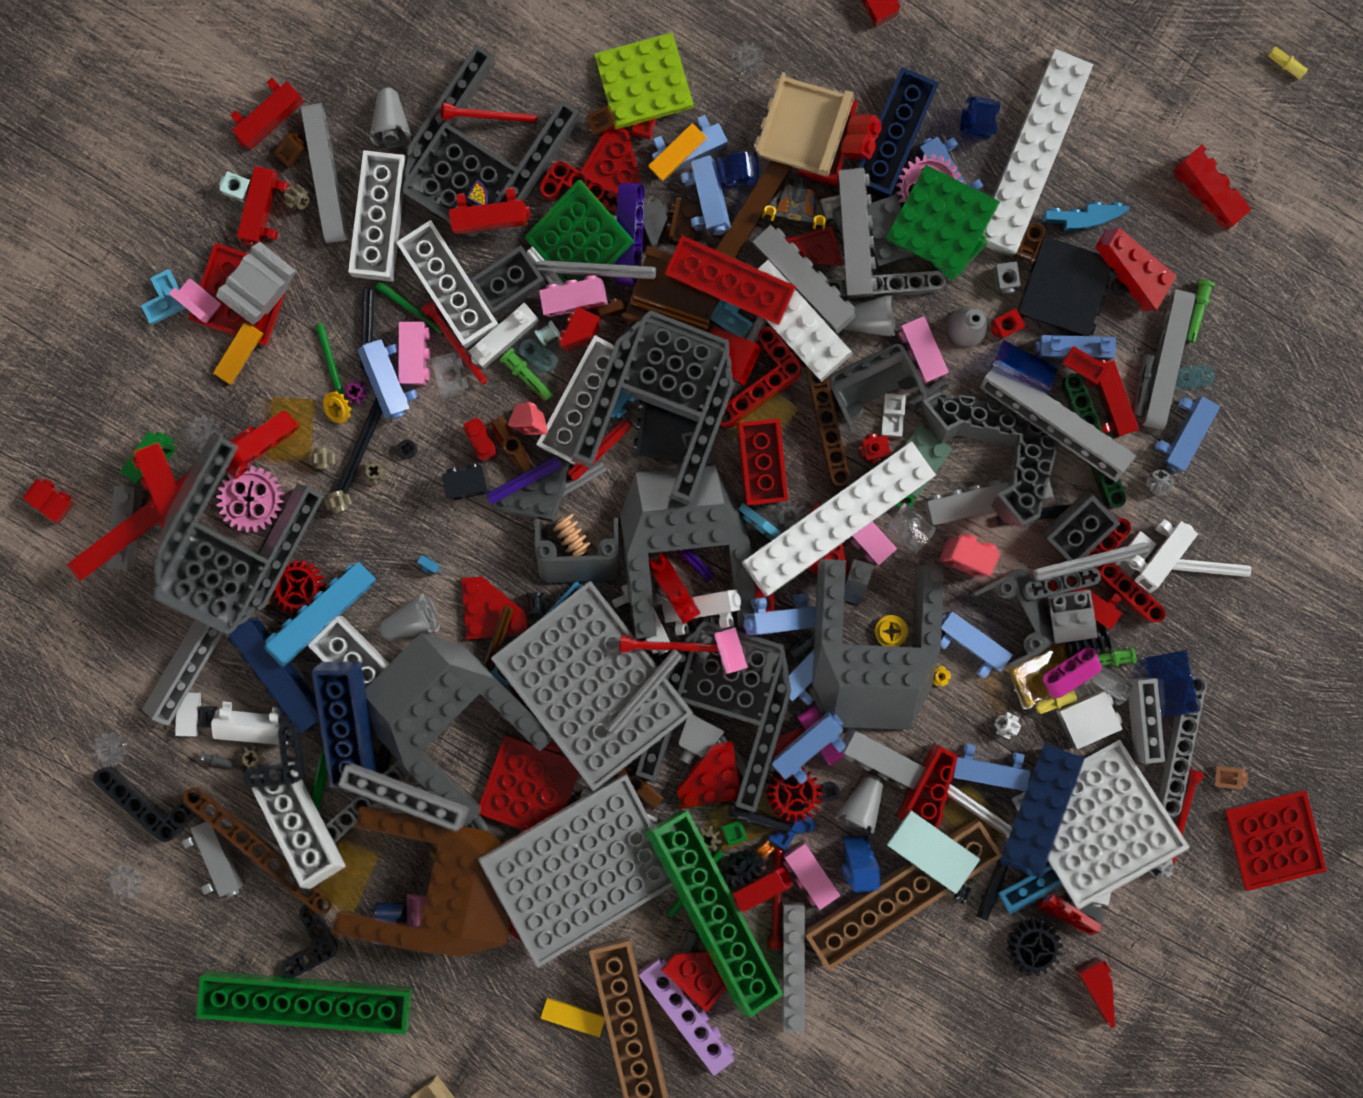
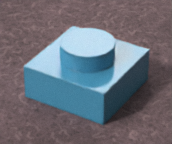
[417,555,442,574]

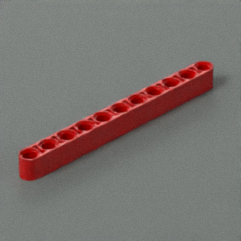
[66,426,254,581]

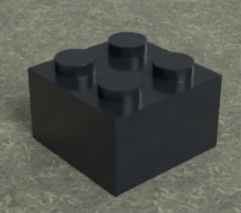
[441,463,491,501]

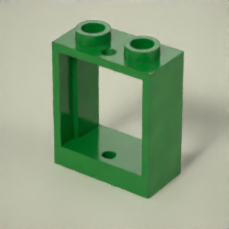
[119,431,178,485]

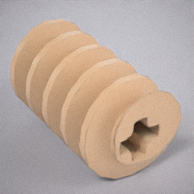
[553,514,592,556]

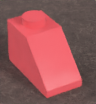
[507,402,548,435]

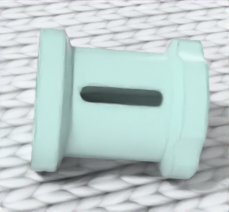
[534,321,560,347]

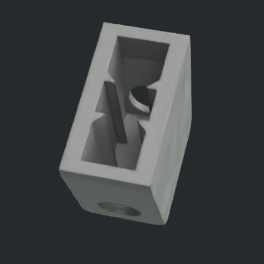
[678,714,724,765]

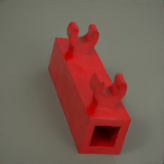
[230,77,305,150]
[237,166,290,247]
[449,187,531,234]
[1084,359,1139,438]
[649,553,701,624]
[1047,576,1123,630]

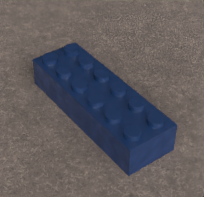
[858,67,939,199]
[228,617,320,733]
[312,661,378,788]
[1001,743,1085,879]

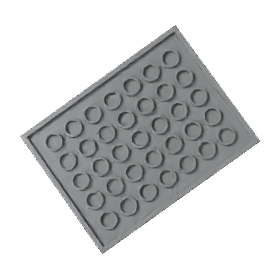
[491,581,693,791]
[478,773,673,968]

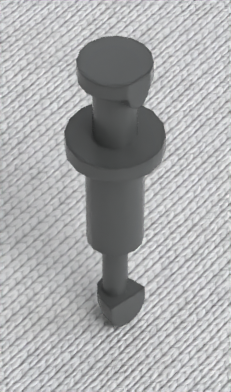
[199,751,247,773]

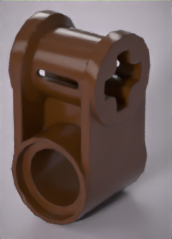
[1013,223,1045,265]

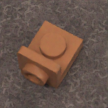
[1215,765,1248,790]

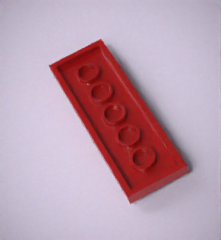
[665,236,796,325]

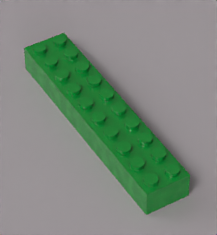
[645,811,784,1017]
[196,971,413,1035]

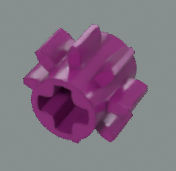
[344,380,369,405]

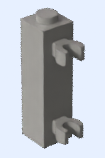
[181,822,244,898]

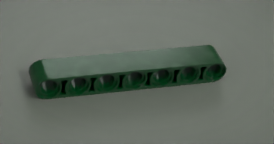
[1061,373,1127,509]

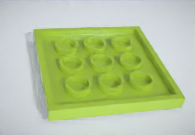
[594,33,694,130]

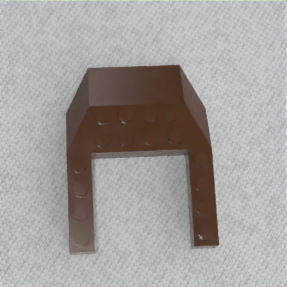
[332,806,511,957]

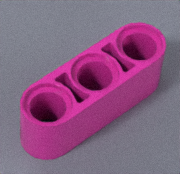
[1043,648,1102,698]
[797,705,844,766]

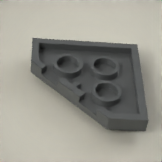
[495,461,572,522]

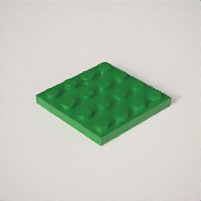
[886,165,1000,277]
[524,180,635,283]

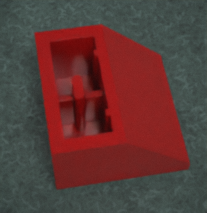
[558,307,602,352]

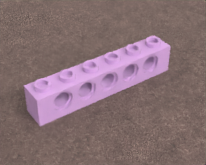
[638,956,734,1076]

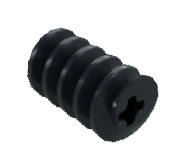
[1065,627,1112,658]

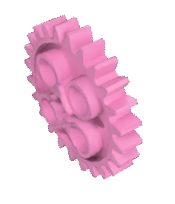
[896,154,964,204]
[216,466,285,533]

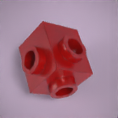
[858,433,891,464]

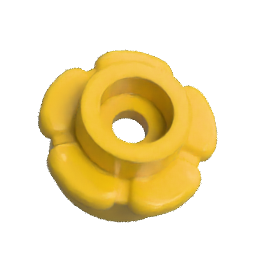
[933,666,951,686]

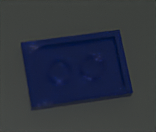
[993,340,1057,394]
[1145,650,1200,719]

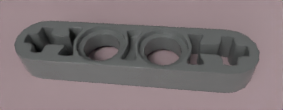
[1022,567,1101,600]

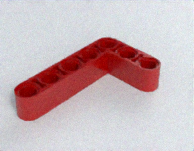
[719,327,802,429]
[1085,518,1166,623]

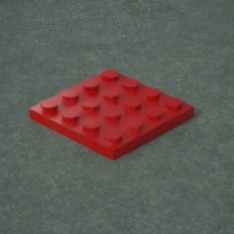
[188,243,289,347]
[479,735,579,831]
[1224,790,1327,891]

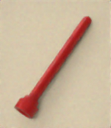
[440,102,537,123]
[421,301,487,385]
[619,636,719,653]
[1172,769,1204,865]
[767,848,783,949]

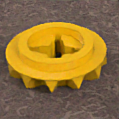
[323,391,352,424]
[875,615,908,646]

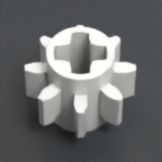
[994,712,1021,739]

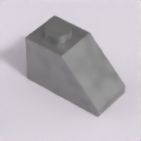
[643,199,669,248]
[844,559,874,605]

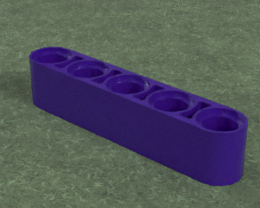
[614,183,645,286]

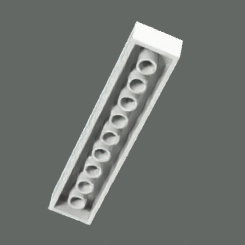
[984,49,1093,257]
[741,442,936,597]

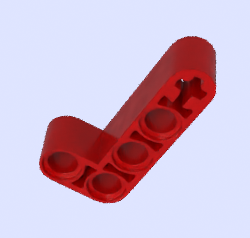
[540,161,618,216]
[226,410,300,479]

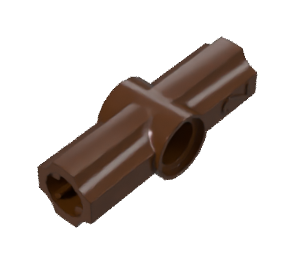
[488,416,536,475]
[612,765,664,811]

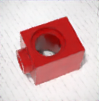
[991,309,1026,341]

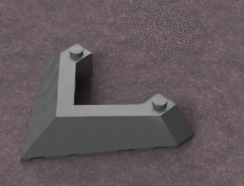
[922,392,1058,528]

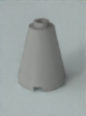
[370,87,411,148]
[844,295,895,336]
[946,306,988,347]
[380,594,440,640]
[835,775,883,835]

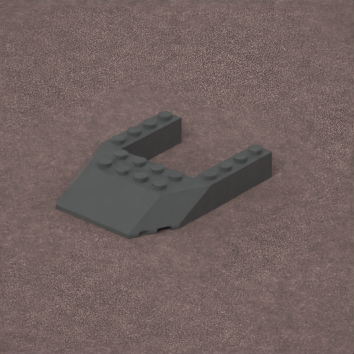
[403,45,581,237]
[571,310,734,505]
[154,434,324,635]
[619,465,756,639]
[812,559,944,730]
[636,621,791,812]
[365,633,553,826]

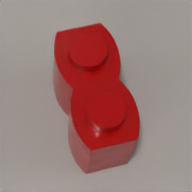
[842,114,881,159]
[464,417,498,462]
[22,478,75,523]

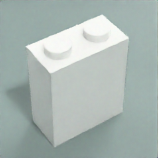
[1056,690,1122,749]

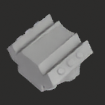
[216,242,296,325]

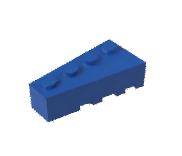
[841,835,880,892]

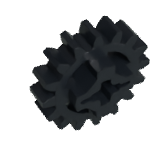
[720,849,764,889]

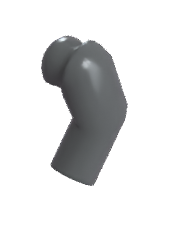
[832,205,843,236]

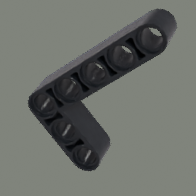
[94,767,199,842]

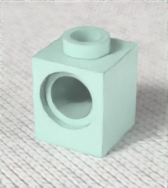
[219,171,251,203]

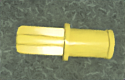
[1268,47,1308,80]
[1035,690,1077,714]

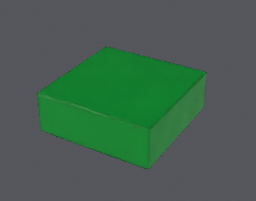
[721,820,748,846]

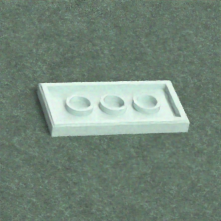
[887,810,980,894]

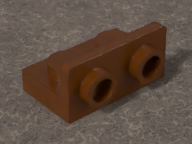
[666,197,701,243]

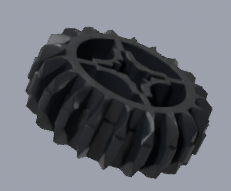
[1006,919,1063,976]

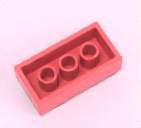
[938,533,1001,577]

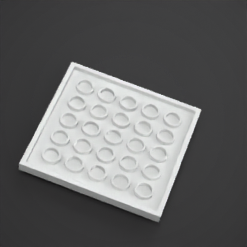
[1012,740,1190,910]

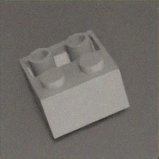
[1048,590,1098,643]

